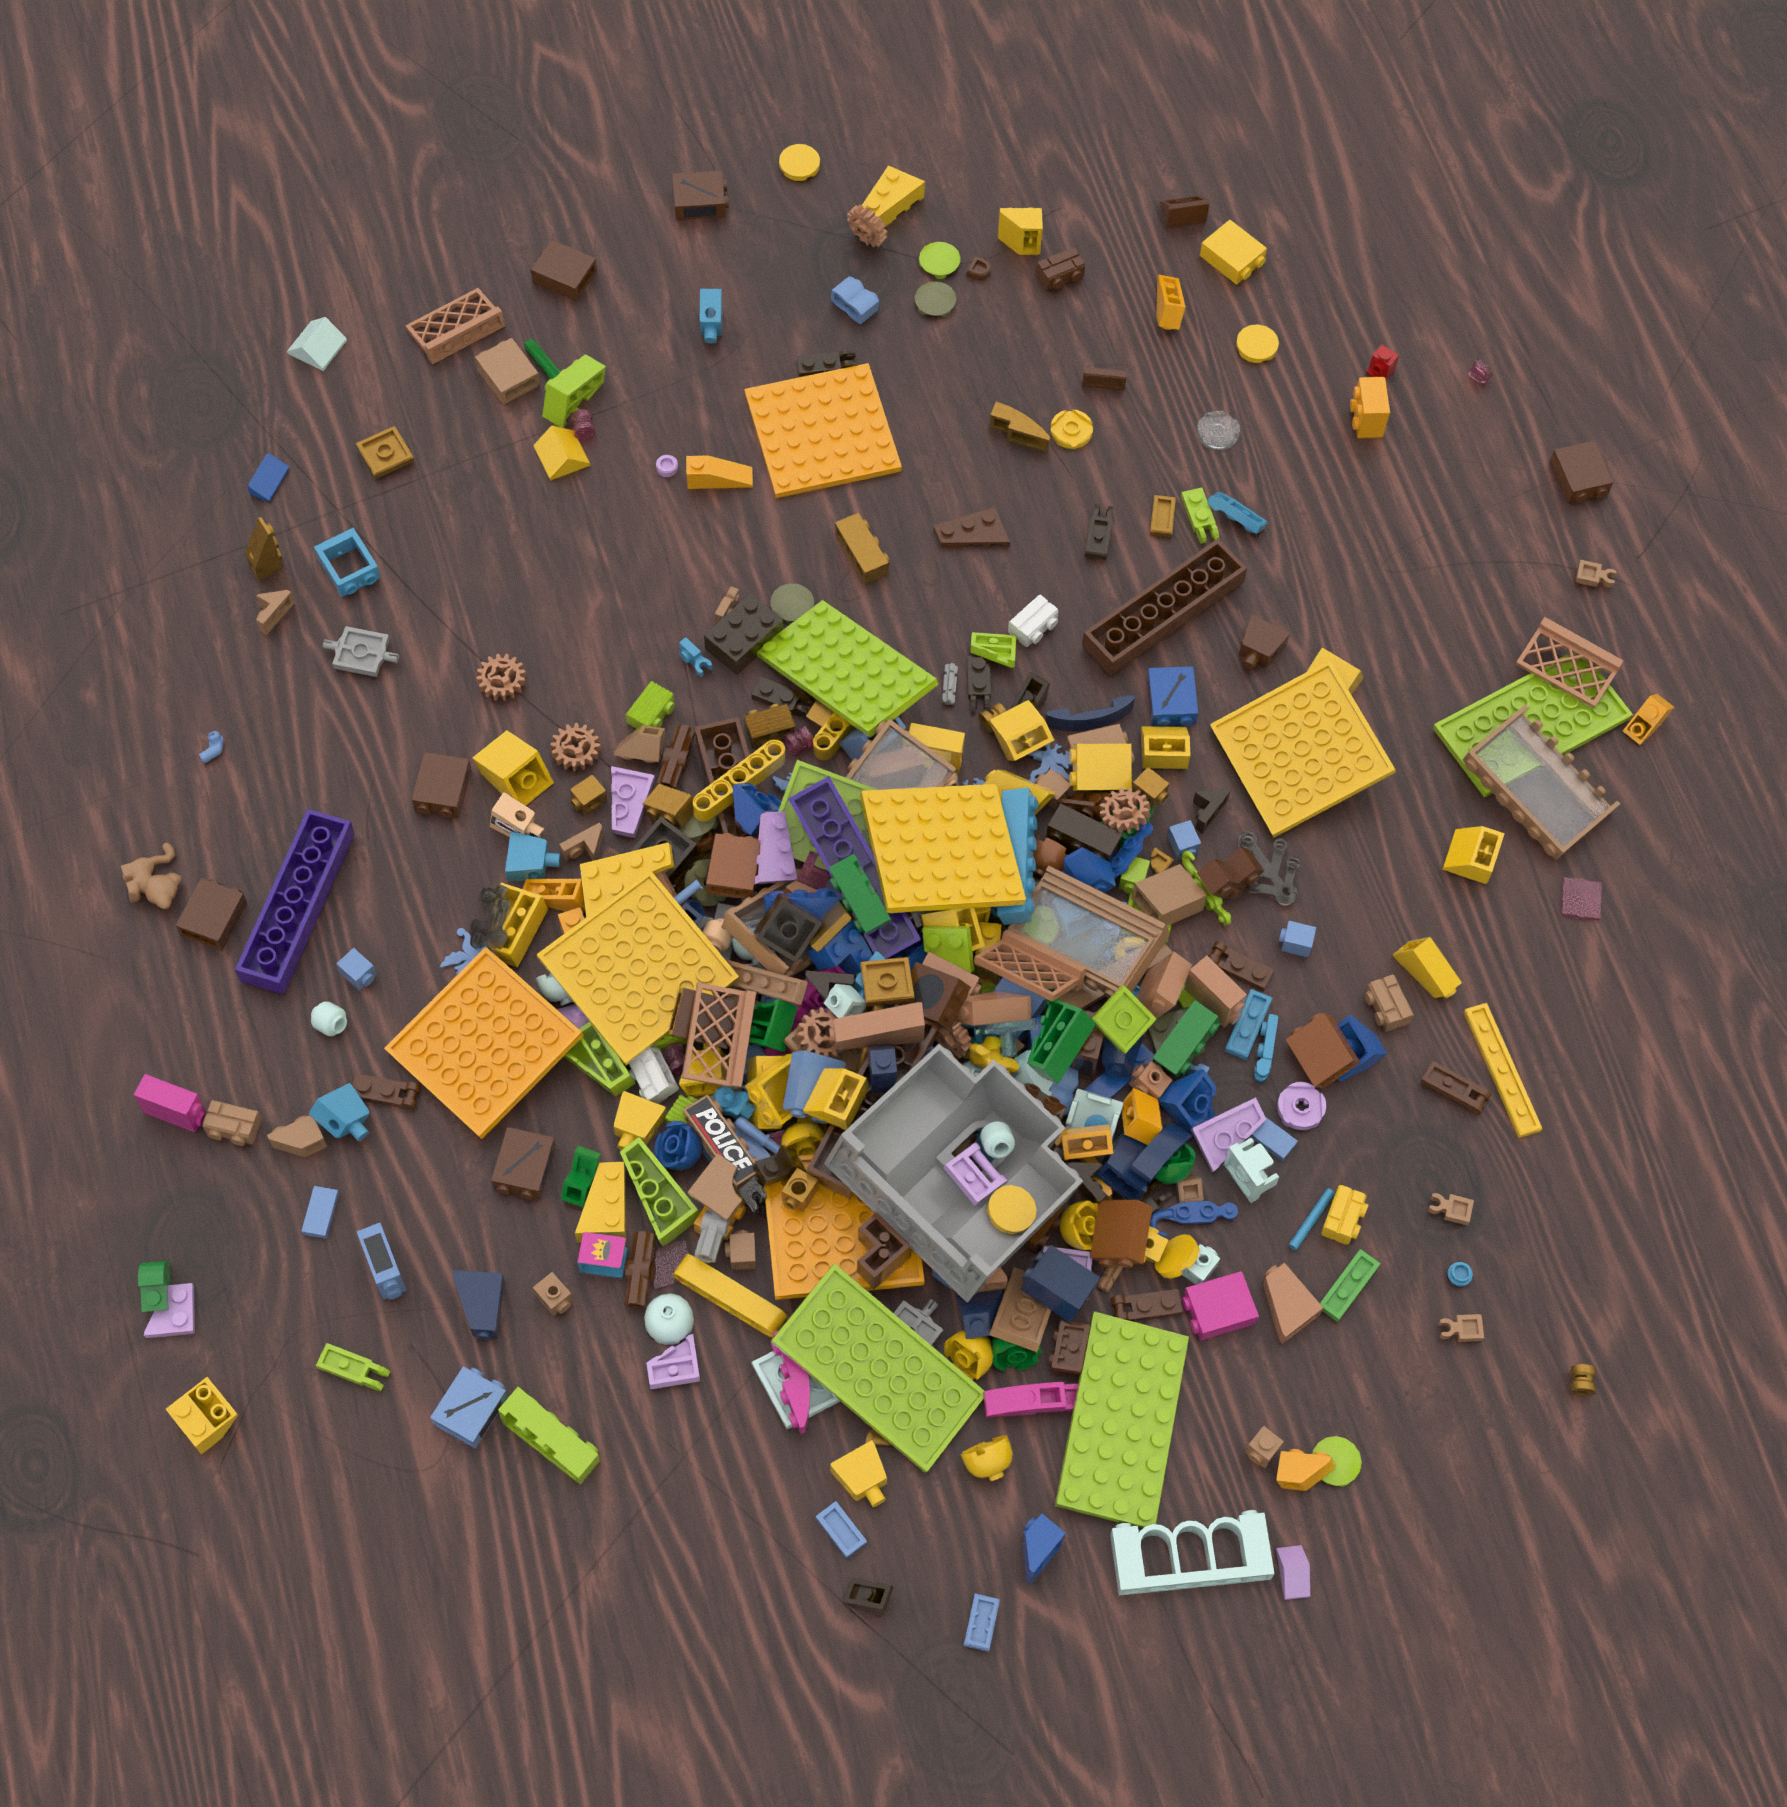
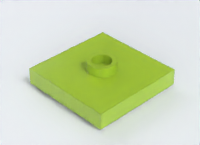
[1091,985,1156,1054]

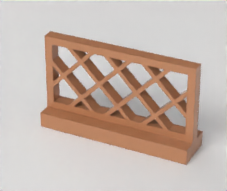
[405,288,506,364]
[1516,617,1624,709]
[974,930,1086,1002]
[682,982,756,1090]

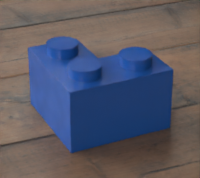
[806,920,873,974]

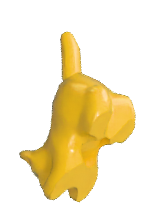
[962,1036,1019,1075]

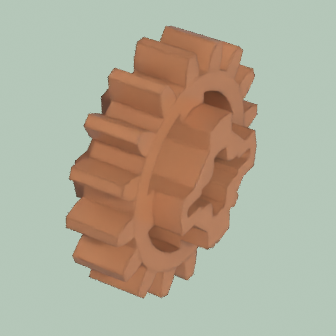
[847,204,888,247]
[476,654,526,701]
[550,723,601,771]
[1100,787,1151,834]
[796,1007,843,1058]
[935,1021,972,1058]

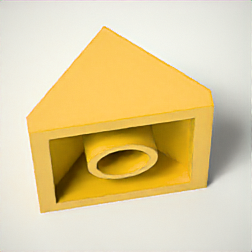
[533,426,590,481]

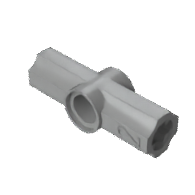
[695,1209,730,1263]

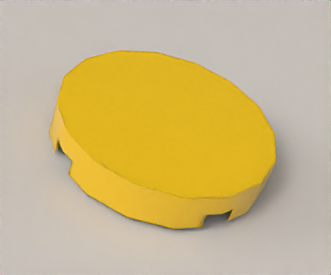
[779,144,820,181]
[1236,325,1279,363]
[1050,410,1093,449]
[986,1185,1037,1235]
[1155,1234,1200,1279]

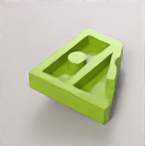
[922,926,974,973]

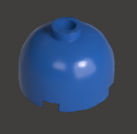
[654,1121,703,1171]

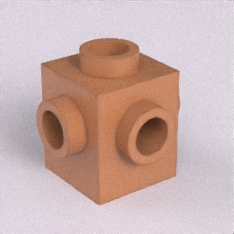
[1128,1061,1172,1098]

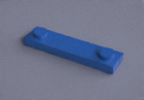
[1073,1043,1154,1100]

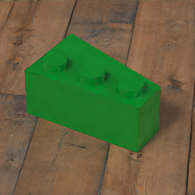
[829,854,892,936]
[732,999,798,1052]
[1027,999,1096,1084]
[1153,1000,1221,1077]

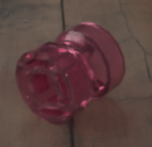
[571,409,595,440]
[783,725,813,756]
[662,1043,686,1076]

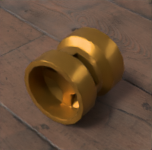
[978,703,1006,733]
[1570,1364,1596,1396]

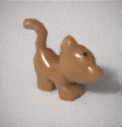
[121,843,181,909]

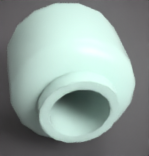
[311,1002,347,1036]
[980,1121,1015,1158]

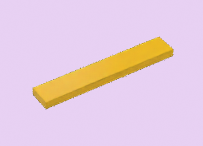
[1463,1003,1542,1138]

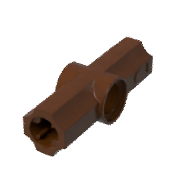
[657,724,695,789]
[624,1231,657,1309]

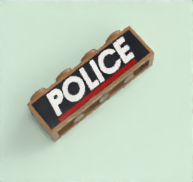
[683,1094,760,1194]

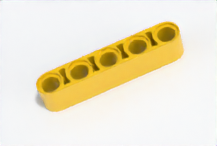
[813,712,855,761]
[693,740,785,822]
[673,1254,788,1338]

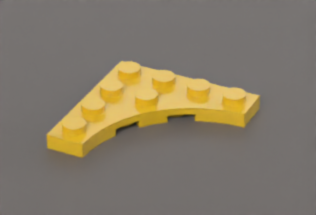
[580,843,674,917]

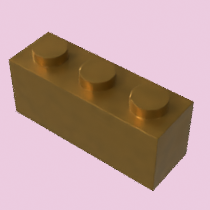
[835,513,890,585]

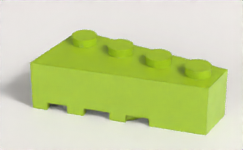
[620,1137,700,1247]
[498,1387,600,1485]

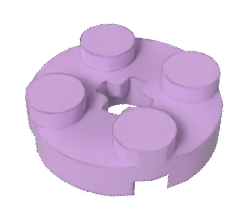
[1277,1082,1326,1130]

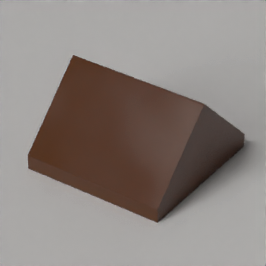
[1159,195,1210,228]

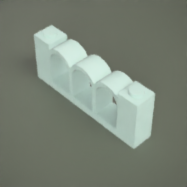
[1110,1510,1274,1596]

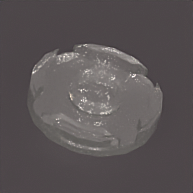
[1197,411,1240,450]

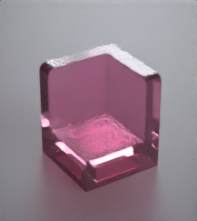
[797,851,830,890]

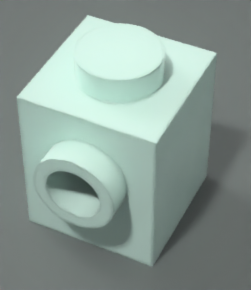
[824,984,866,1018]
[1181,1244,1220,1285]

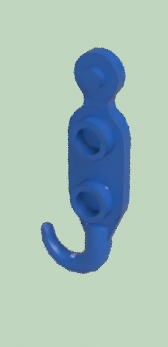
[1110,821,1153,879]
[1150,1201,1238,1237]

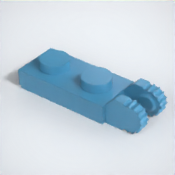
[1208,492,1267,534]
[1254,1014,1278,1083]

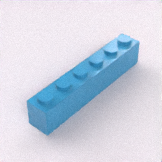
[997,787,1038,925]

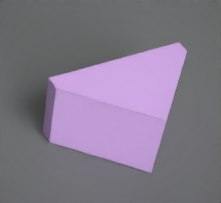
[1276,1545,1310,1600]

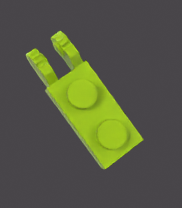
[1181,488,1219,544]
[316,1343,390,1391]

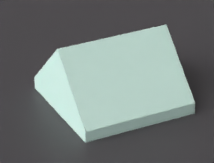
[287,317,347,371]

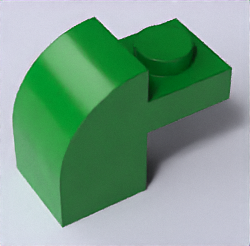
[561,1146,601,1207]
[138,1260,171,1312]

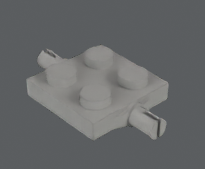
[323,626,399,677]
[894,1299,943,1346]

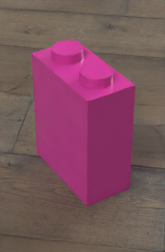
[134,1074,207,1133]
[1182,1271,1259,1341]

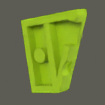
[970,632,1016,668]

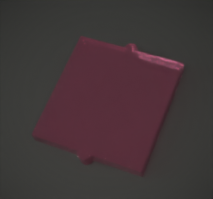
[1561,877,1602,920]
[652,1240,689,1290]

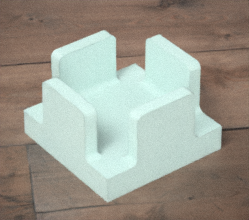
[1065,1088,1124,1140]
[1223,1138,1279,1203]

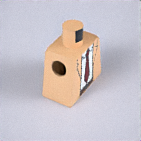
[490,792,544,838]

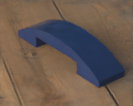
[1045,695,1135,731]
[1130,1122,1194,1183]

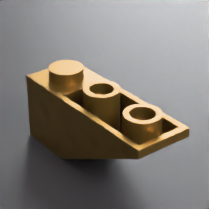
[245,517,283,581]

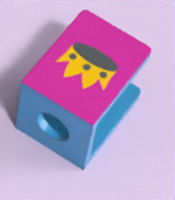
[578,1232,628,1278]

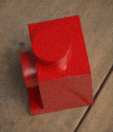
[1366,344,1399,381]

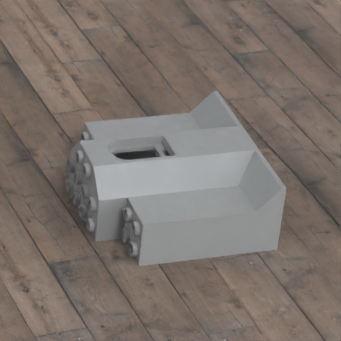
[824,1044,1083,1303]

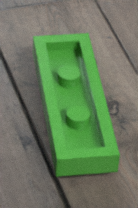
[1320,1249,1381,1322]

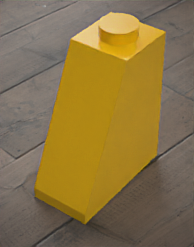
[982,770,1056,815]
[1392,937,1462,998]

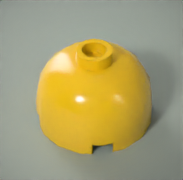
[781,1122,826,1156]
[1060,1201,1099,1250]
[944,1330,993,1380]
[961,1435,1013,1481]

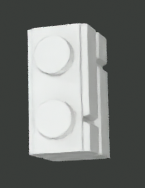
[1008,595,1059,647]
[629,1047,679,1104]

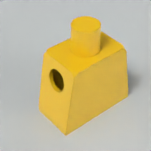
[679,1044,728,1097]
[614,1091,667,1150]
[830,1440,887,1507]

